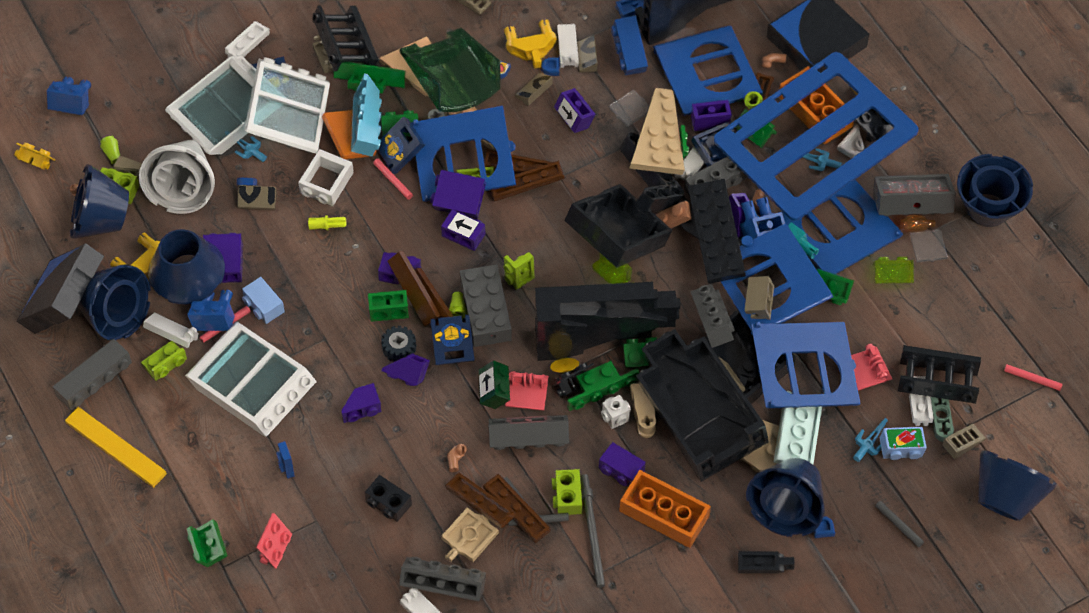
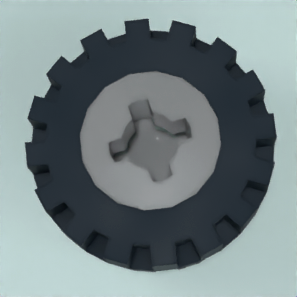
[381,326,416,362]

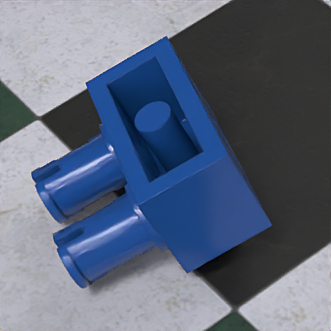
[47,77,91,115]
[740,197,785,239]
[188,290,235,331]

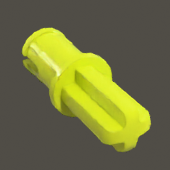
[308,215,346,230]

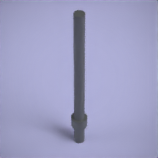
[580,474,605,588]

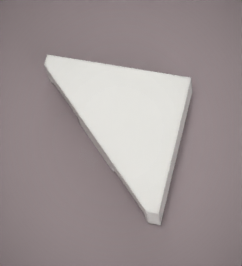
[837,124,864,159]

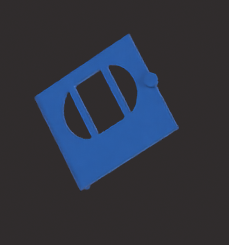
[653,25,763,116]
[411,106,516,202]
[782,180,903,274]
[721,223,833,336]
[751,322,861,408]

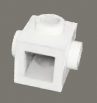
[601,395,631,429]

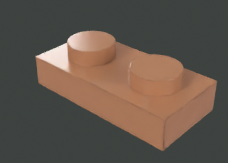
[655,200,691,228]

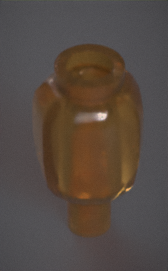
[900,215,936,233]

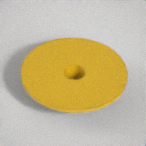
[550,358,579,373]

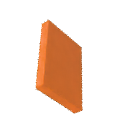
[322,110,376,159]

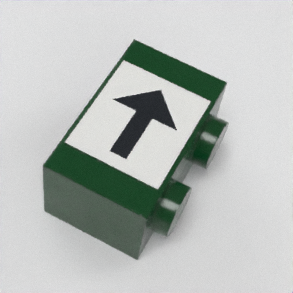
[479,360,510,409]

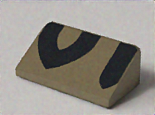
[577,35,597,72]
[515,73,553,106]
[238,185,277,210]

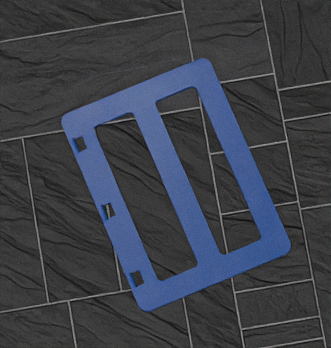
[714,52,918,221]

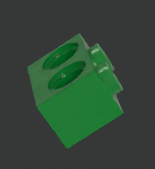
[368,290,409,322]

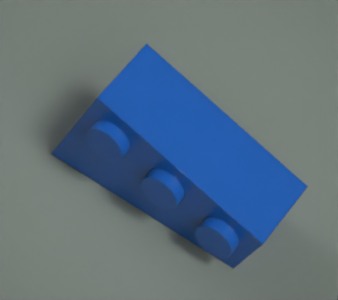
[611,16,648,76]

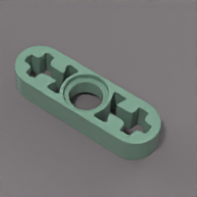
[930,397,954,442]

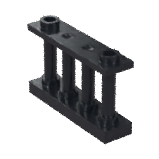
[312,5,379,72]
[897,345,981,404]

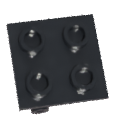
[855,109,893,142]
[551,363,594,397]

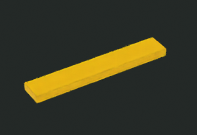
[65,407,167,488]

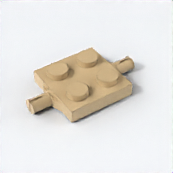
[441,508,499,562]

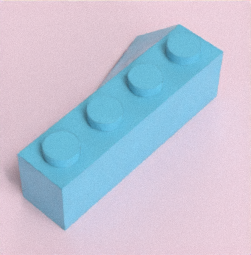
[351,74,382,156]

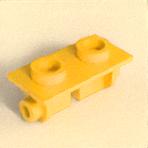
[14,142,55,170]

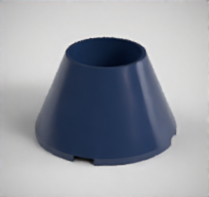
[957,154,1033,227]
[70,164,129,239]
[148,229,225,304]
[77,265,151,340]
[978,450,1057,521]
[746,458,825,537]

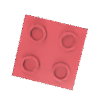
[851,344,892,391]
[505,371,549,411]
[256,513,292,569]

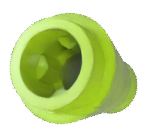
[744,91,762,109]
[100,136,120,165]
[449,292,467,320]

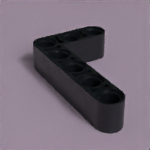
[619,132,684,213]

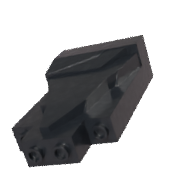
[634,0,733,45]
[535,281,681,361]
[636,329,769,482]

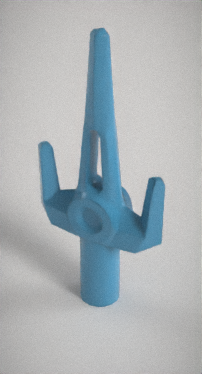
[225,131,267,162]
[803,148,842,171]
[853,418,888,462]

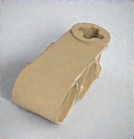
[630,383,656,438]

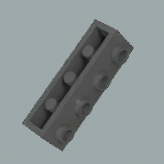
[684,146,757,196]
[690,283,735,348]
[53,339,132,410]
[488,415,569,450]
[399,557,486,601]

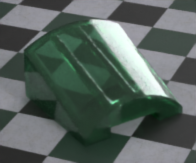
[400,28,501,112]

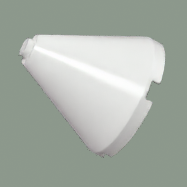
[139,140,215,214]

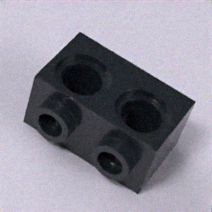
[365,474,412,522]

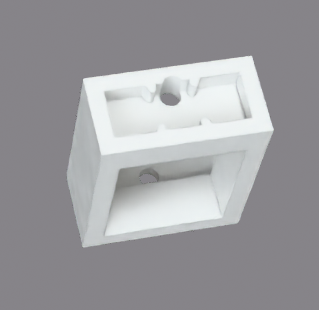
[298,149,354,206]

